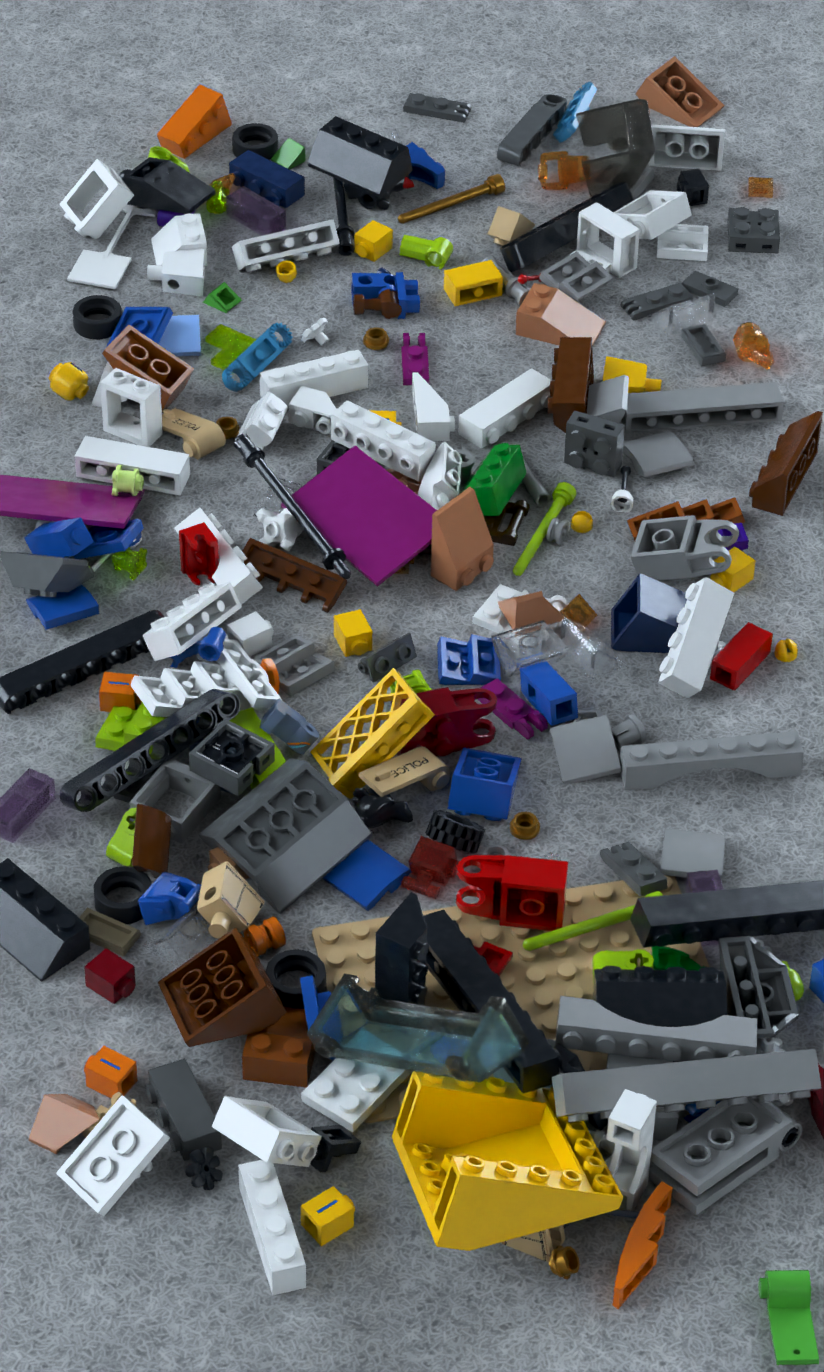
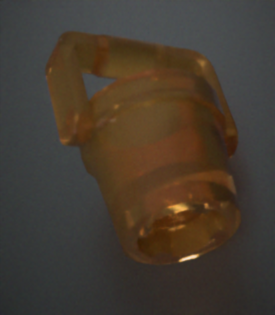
[538,151,591,190]
[733,322,775,370]

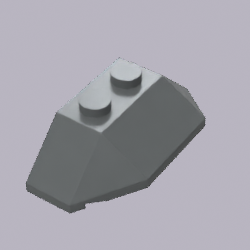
[0,551,94,597]
[719,936,799,1039]

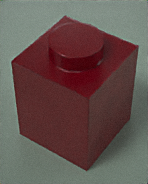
[84,948,136,1004]

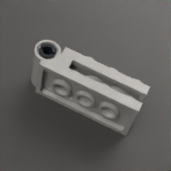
[649,1097,802,1215]

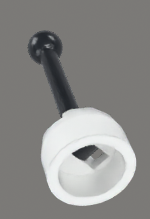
[611,465,633,512]

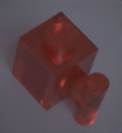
[401,836,459,899]

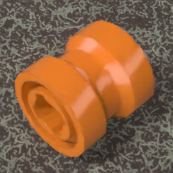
[243,916,286,956]

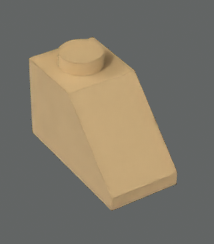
[488,206,535,246]

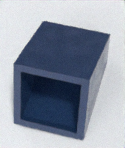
[611,573,687,653]

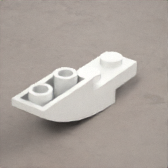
[417,442,462,510]

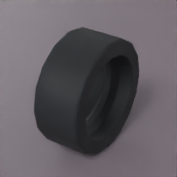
[232,123,278,160]
[72,295,122,340]
[94,866,152,924]
[265,949,326,1009]

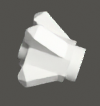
[256,508,303,552]

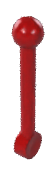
[518,273,541,284]

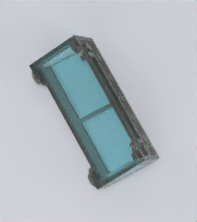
[307,974,529,1083]

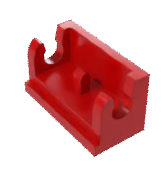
[179,522,219,586]

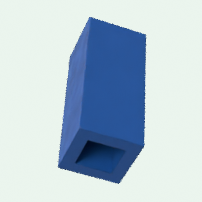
[24,517,94,557]
[520,661,578,726]

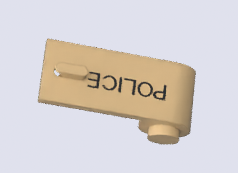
[162,408,226,460]
[359,746,450,797]

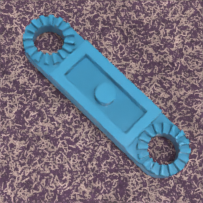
[553,81,597,143]
[222,323,293,392]

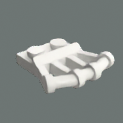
[472,584,567,653]

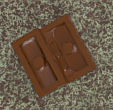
[132,804,172,878]

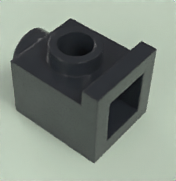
[677,169,709,206]

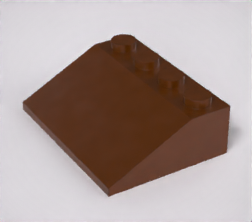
[158,927,287,1047]

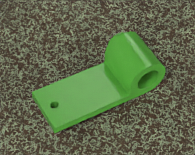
[758,1270,819,1365]

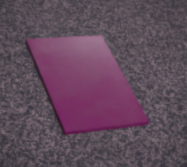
[281,446,437,587]
[0,475,144,529]

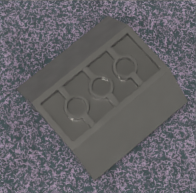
[199,758,372,914]

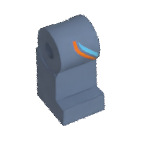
[260,698,320,754]

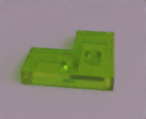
[205,324,256,374]

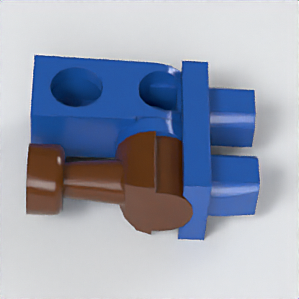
[351,272,420,319]

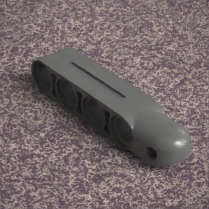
[497,94,567,167]

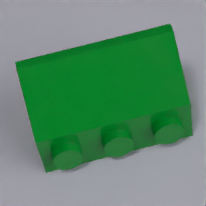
[459,443,527,516]

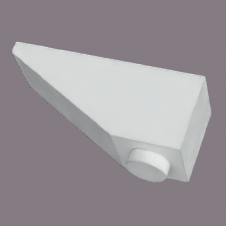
[412,372,455,441]

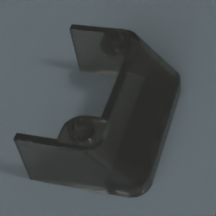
[576,99,655,197]

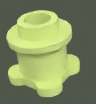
[112,465,144,496]

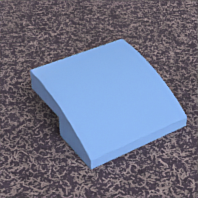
[159,315,201,357]

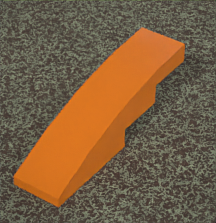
[613,1181,673,1309]

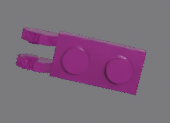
[401,333,429,385]
[477,678,548,740]

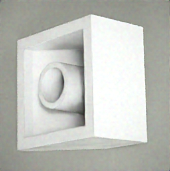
[151,213,208,266]

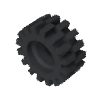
[425,810,485,854]

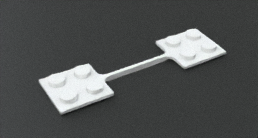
[67,205,159,289]

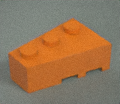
[157,84,232,159]

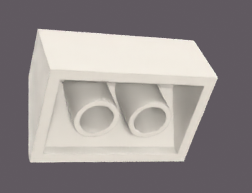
[649,124,725,171]

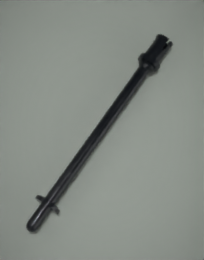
[333,177,355,256]
[233,434,352,579]

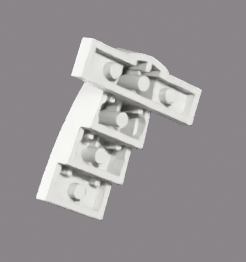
[131,639,282,717]

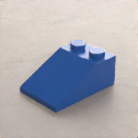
[447,747,522,821]

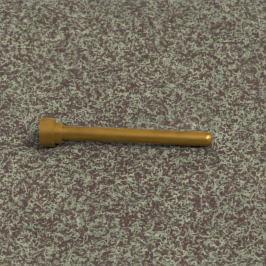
[398,173,505,223]

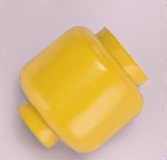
[49,362,89,401]

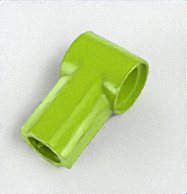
[400,235,453,269]

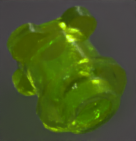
[206,181,230,214]
[112,547,147,580]

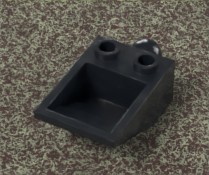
[119,157,216,214]

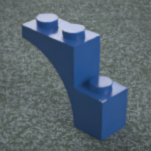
[406,142,445,189]

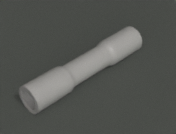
[510,444,551,505]

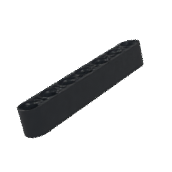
[500,181,634,272]
[0,610,165,714]
[59,689,241,812]

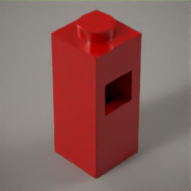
[710,622,773,691]

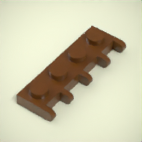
[242,538,348,613]

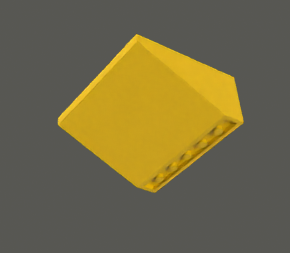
[391,1068,623,1251]

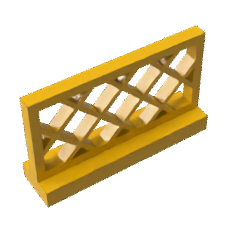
[310,668,435,799]

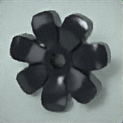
[185,1147,223,1190]

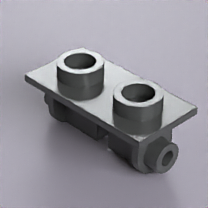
[358,633,417,682]

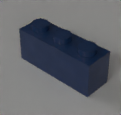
[229,150,305,208]

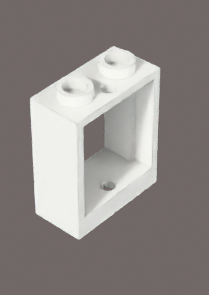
[60,159,134,239]
[613,190,692,240]
[577,202,640,278]
[100,368,163,447]
[212,1096,322,1167]

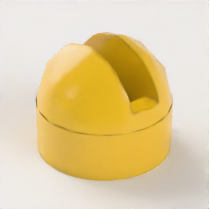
[276,260,297,283]
[571,511,593,533]
[774,639,798,662]

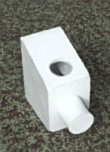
[147,248,205,296]

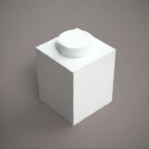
[227,612,274,657]

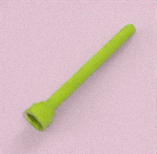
[513,482,577,576]
[523,891,663,951]

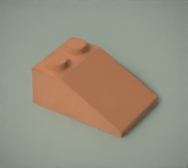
[635,56,725,127]
[516,283,606,346]
[431,487,494,591]

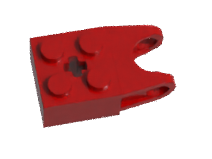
[456,855,568,931]

